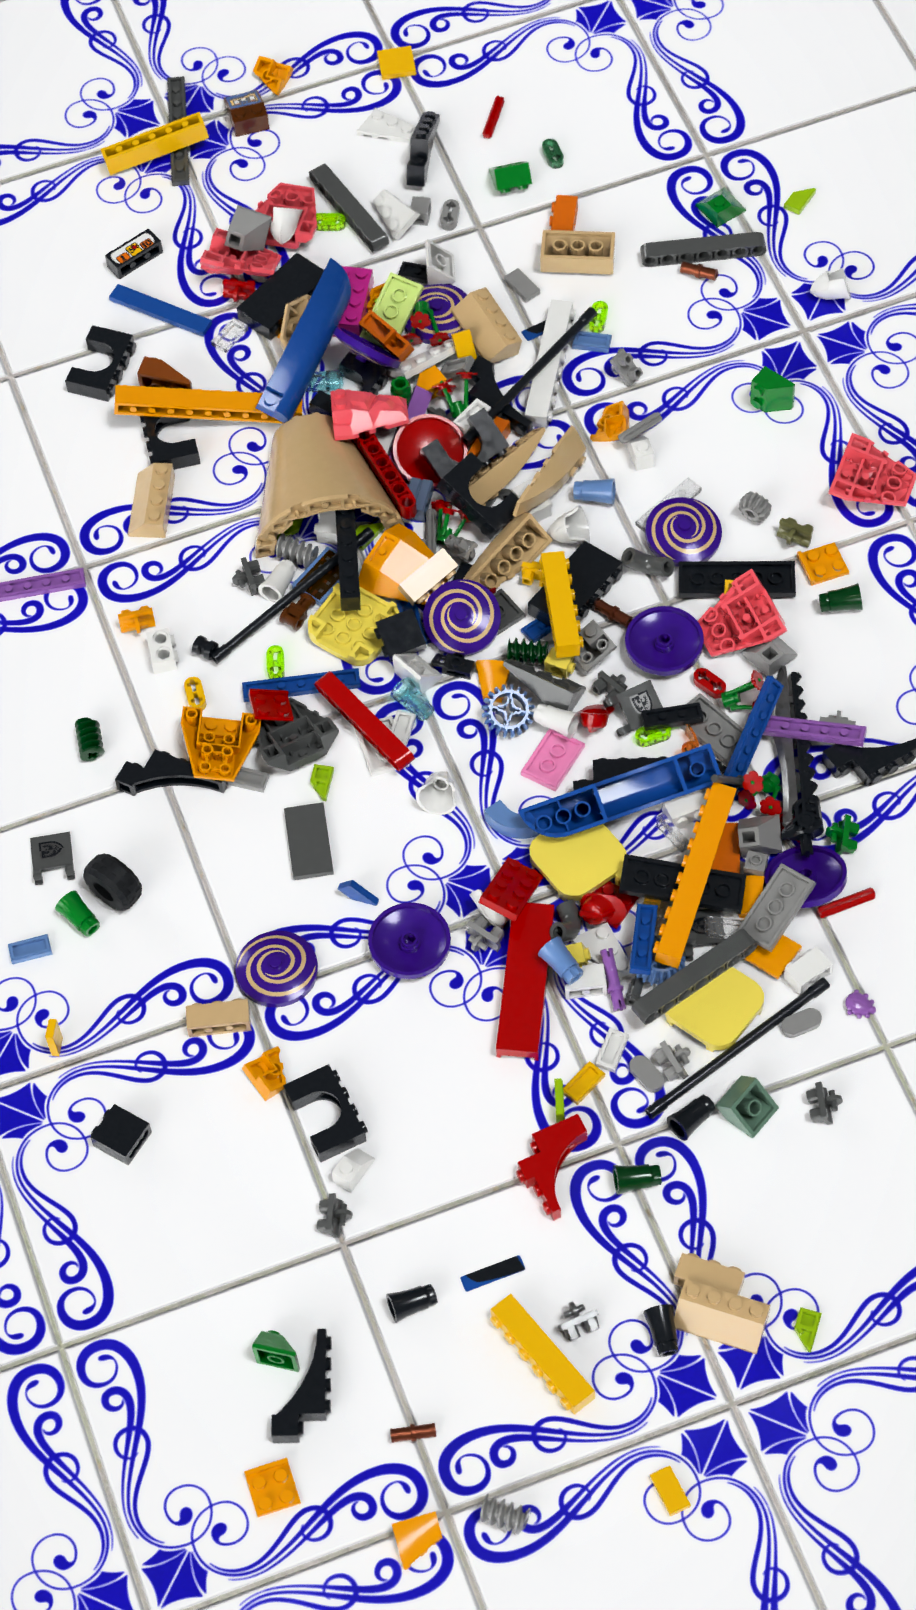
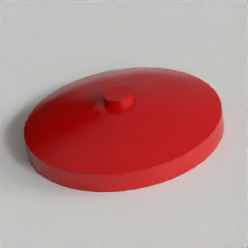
[392,414,468,488]

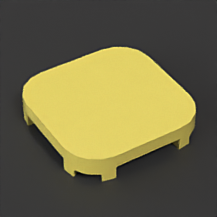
[308,582,400,666]
[529,824,627,903]
[664,967,764,1052]

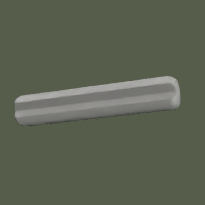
[618,412,662,444]
[426,509,437,554]

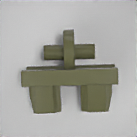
[776,517,813,548]

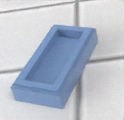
[572,331,612,353]
[8,934,53,965]

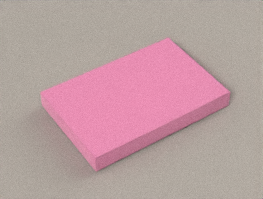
[521,728,585,792]

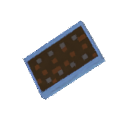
[292,546,340,606]

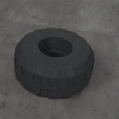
[83,853,142,911]

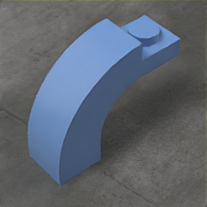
[484,800,539,839]

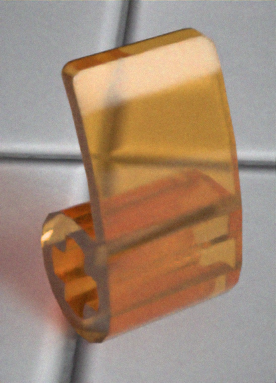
[681,724,699,753]

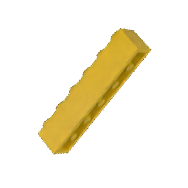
[100,112,209,175]
[540,551,583,658]
[490,1294,595,1415]

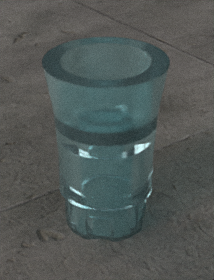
[306,368,344,392]
[390,677,434,721]

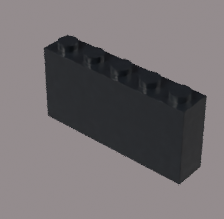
[236,253,324,341]
[528,541,623,627]

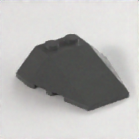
[258,697,339,772]

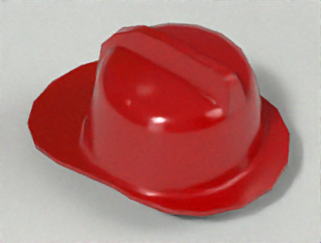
[578,704,615,733]
[579,893,627,925]

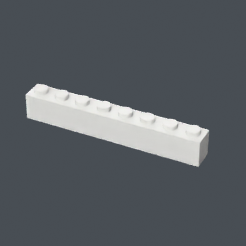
[525,299,576,429]

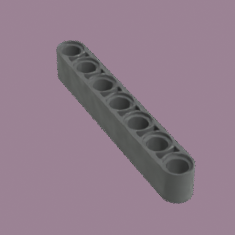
[309,163,389,253]
[640,232,767,267]
[631,929,758,1025]

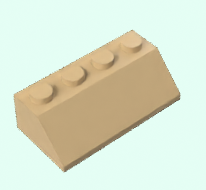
[540,230,615,274]
[451,287,522,363]
[128,463,175,538]
[674,1279,770,1355]

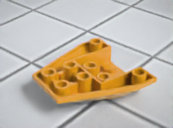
[359,523,448,605]
[181,706,261,782]

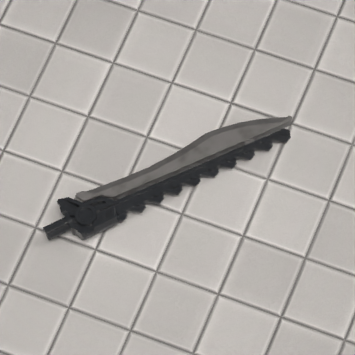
[772,665,824,857]

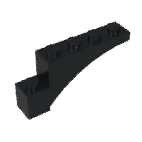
[407,111,440,187]
[468,356,533,435]
[822,739,916,786]
[115,749,227,796]
[573,756,669,791]
[271,1329,332,1444]

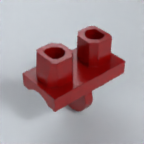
[223,278,256,302]

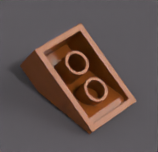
[137,356,192,389]

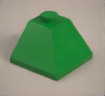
[696,187,746,228]
[252,1330,300,1372]

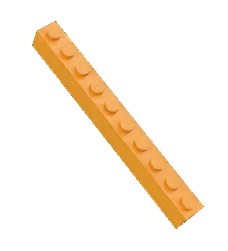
[114,385,302,424]
[652,782,737,969]

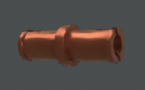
[680,261,718,281]
[595,599,633,628]
[390,1423,436,1443]

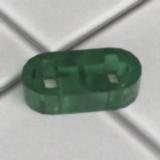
[542,138,564,169]

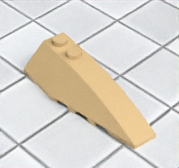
[513,425,586,517]
[469,427,546,506]
[463,512,553,590]

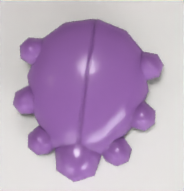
[845,989,876,1019]

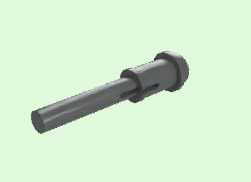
[711,774,745,788]
[625,974,644,1006]

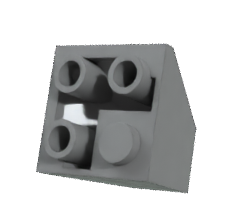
[225,205,272,251]
[574,619,617,673]
[742,637,798,676]
[738,814,783,858]

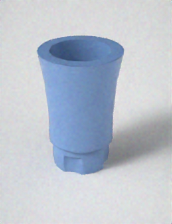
[573,478,616,505]
[538,936,583,985]

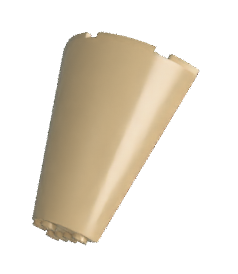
[255,412,405,559]

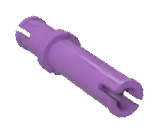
[600,948,626,1012]

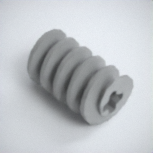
[276,533,319,568]
[480,1494,531,1535]

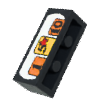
[105,228,163,280]

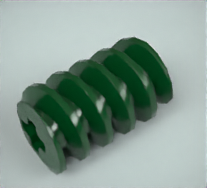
[507,637,549,666]
[74,717,105,762]

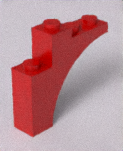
[516,1114,587,1221]

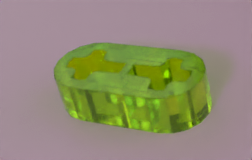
[316,213,346,231]
[589,301,608,333]
[266,645,285,679]
[635,727,672,747]

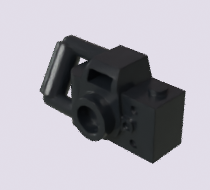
[431,652,475,680]

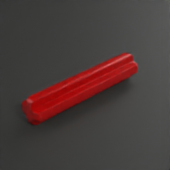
[482,96,504,139]
[817,887,876,918]

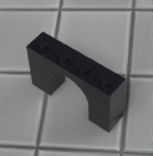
[65,325,136,402]
[309,352,388,416]
[420,408,509,481]
[140,416,201,470]
[437,452,518,540]
[283,1064,368,1163]

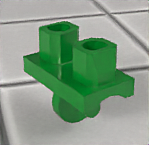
[825,814,859,855]

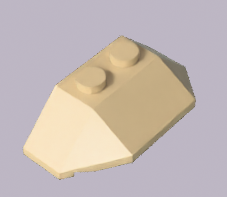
[280,294,311,350]

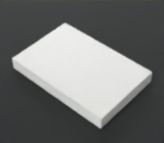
[355,715,410,777]

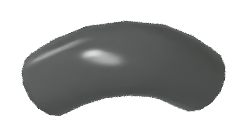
[621,547,675,577]
[550,900,581,942]

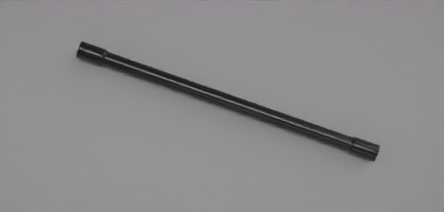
[461,307,597,446]
[210,527,375,664]
[645,977,830,1119]

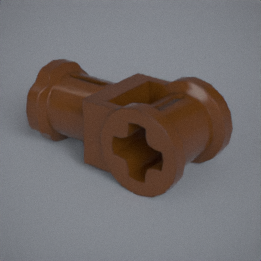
[279,593,316,631]

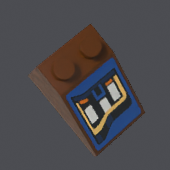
[223,90,270,137]

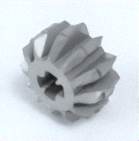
[738,491,772,523]

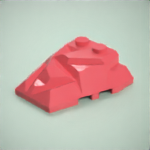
[255,183,317,249]
[200,228,282,277]
[330,389,409,441]
[828,433,916,507]
[698,569,787,657]

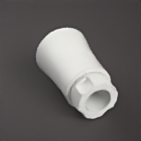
[258,559,297,603]
[533,703,580,739]

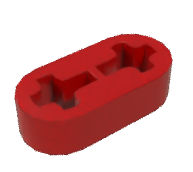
[693,668,726,699]

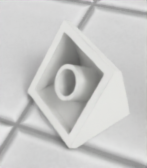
[425,239,456,285]
[392,653,443,695]

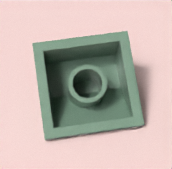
[715,1075,779,1138]

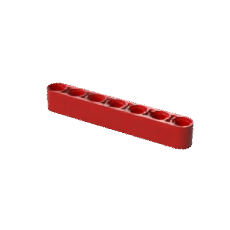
[352,430,417,519]
[314,671,415,771]

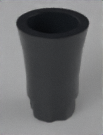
[667,1094,716,1141]
[386,1284,438,1323]
[643,1304,679,1357]

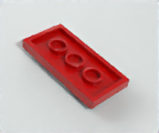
[478,857,544,922]

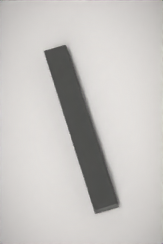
[167,76,190,187]

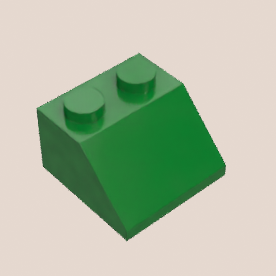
[489,161,532,193]
[750,366,795,412]

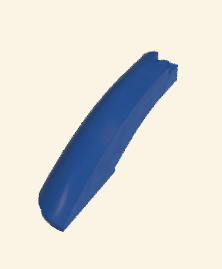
[256,257,351,423]
[518,743,721,838]

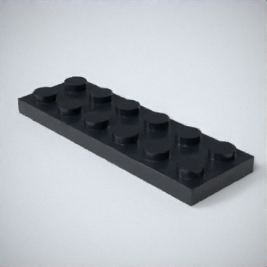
[678,561,796,598]
[619,854,746,914]

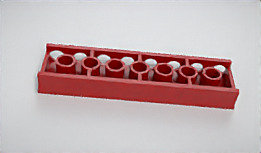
[496,903,555,1061]

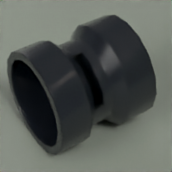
[192,635,219,660]

